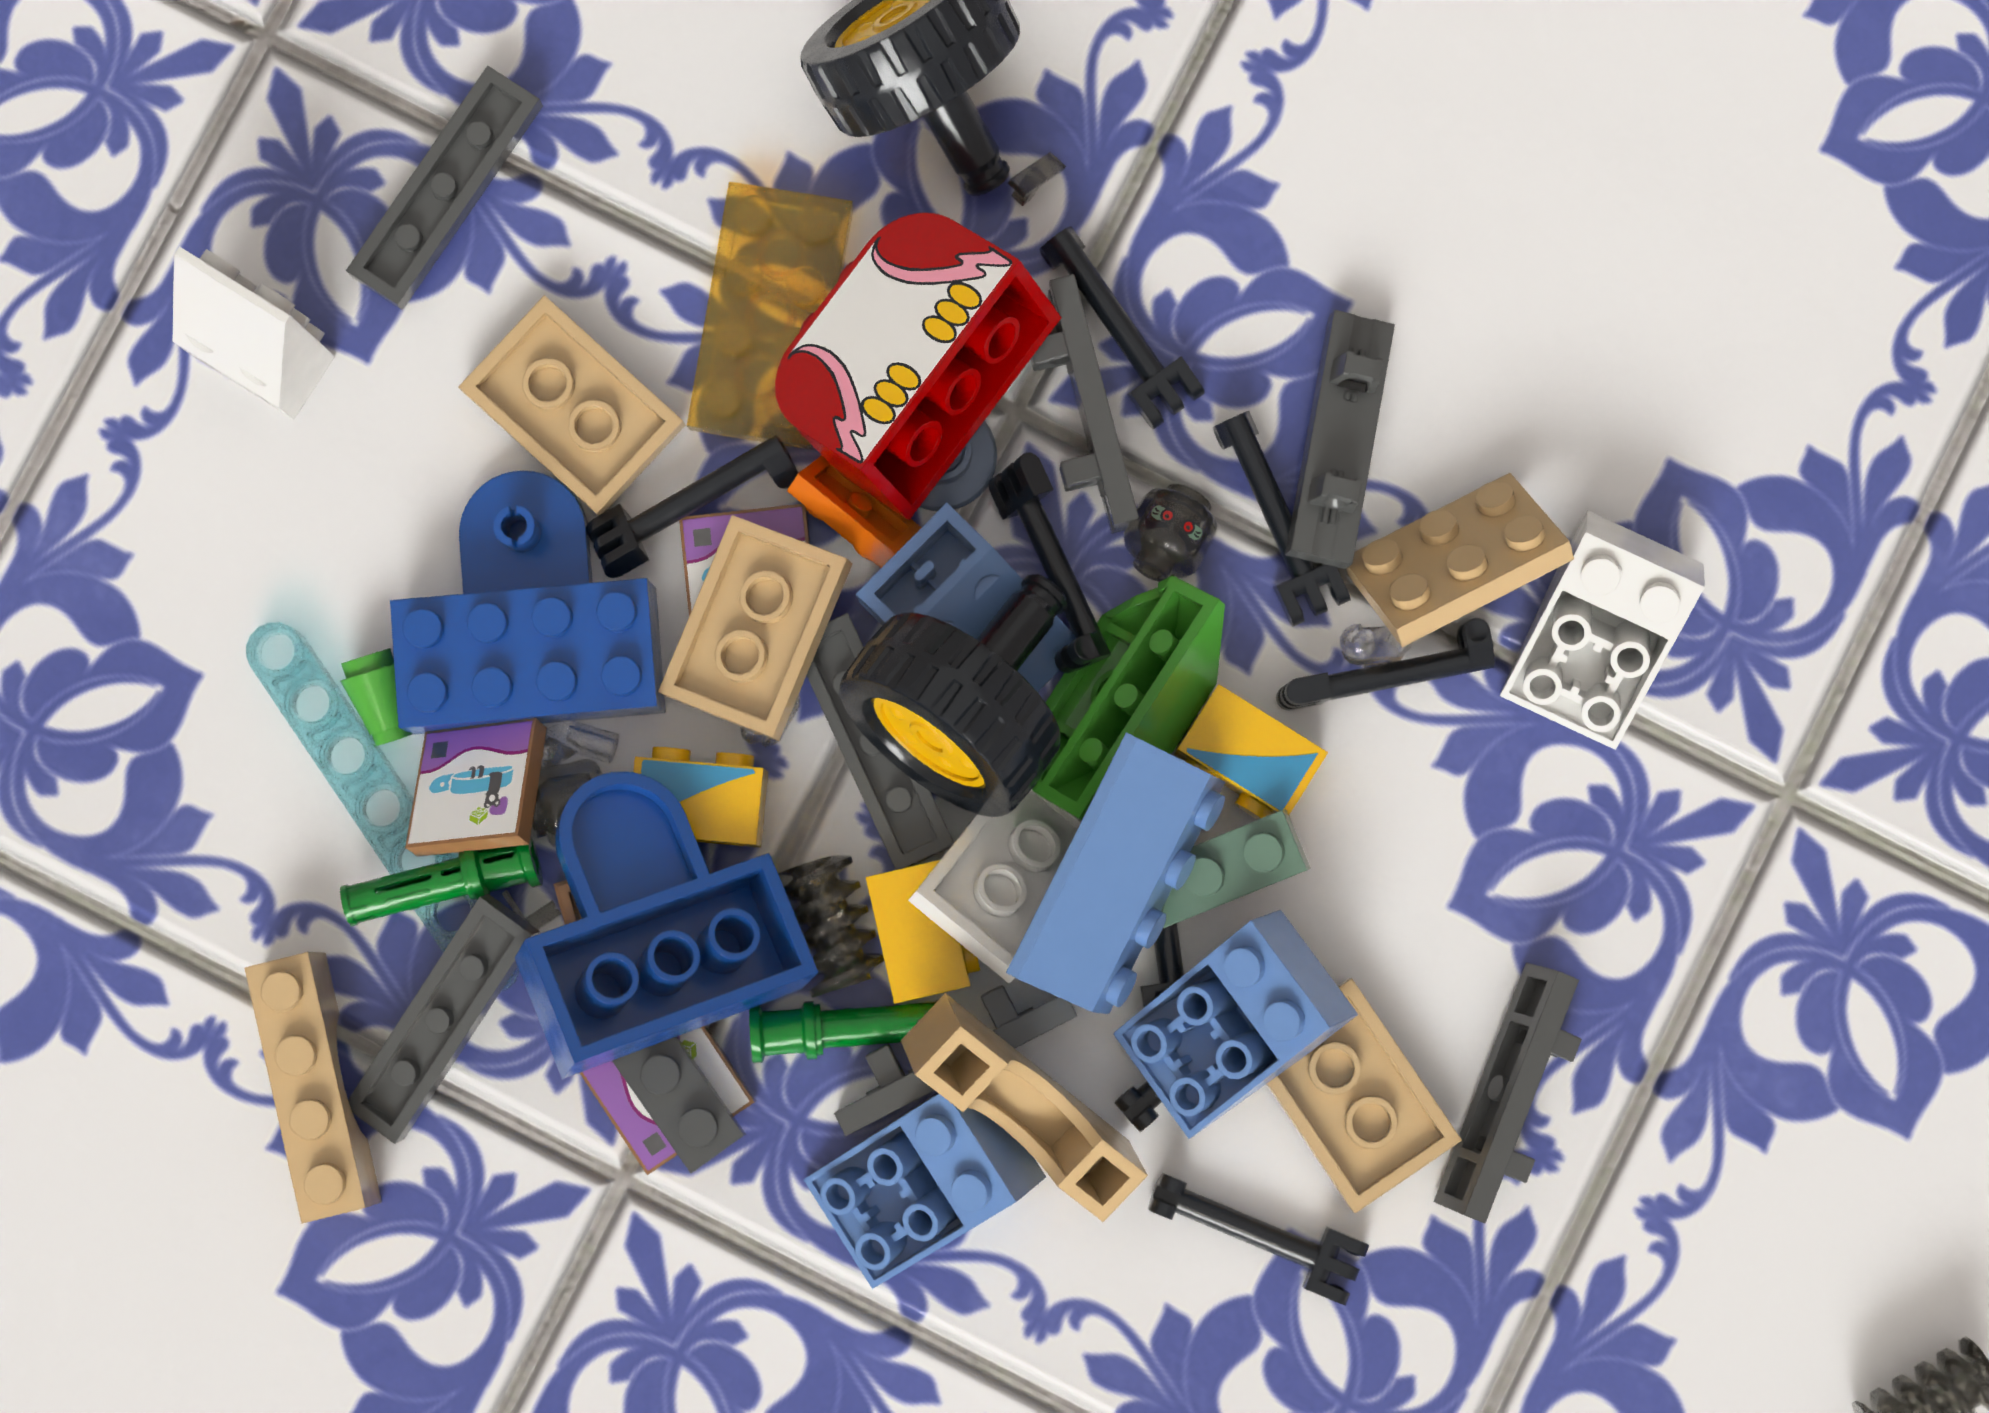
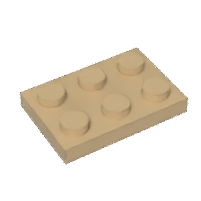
[458,295,686,516]
[1346,473,1574,647]
[658,515,853,741]
[1266,978,1462,1213]

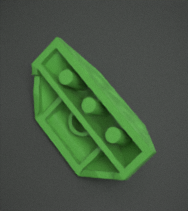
[1032,575,1225,821]

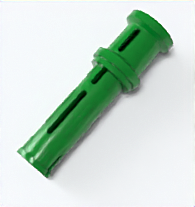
[340,835,543,927]
[749,1000,938,1063]

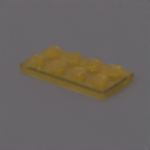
[687,182,854,450]

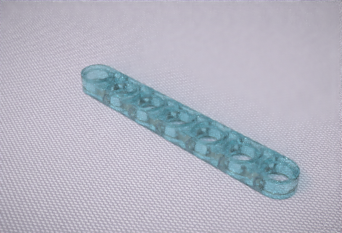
[246,622,520,992]

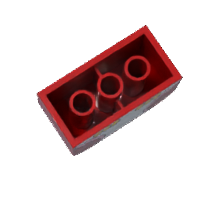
[775,213,1062,520]

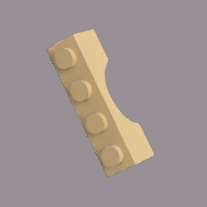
[244,952,382,1224]
[901,993,1148,1222]

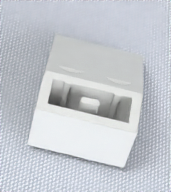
[173,246,335,419]
[1500,510,1705,750]

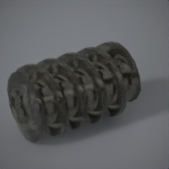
[778,855,884,998]
[1852,1336,1989,1413]

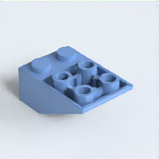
[856,502,1076,692]
[1113,910,1358,1139]
[803,1093,1046,1289]

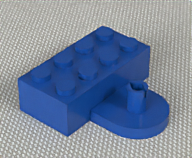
[390,471,666,735]
[514,772,819,1079]

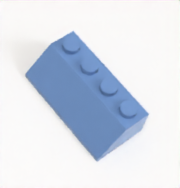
[1006,732,1225,1014]

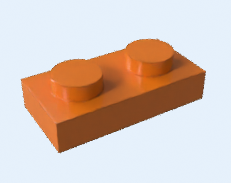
[787,455,922,568]

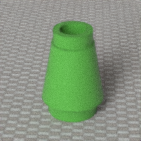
[340,648,412,746]

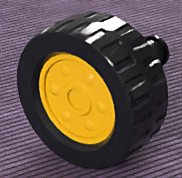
[800,0,1020,196]
[839,574,1067,817]

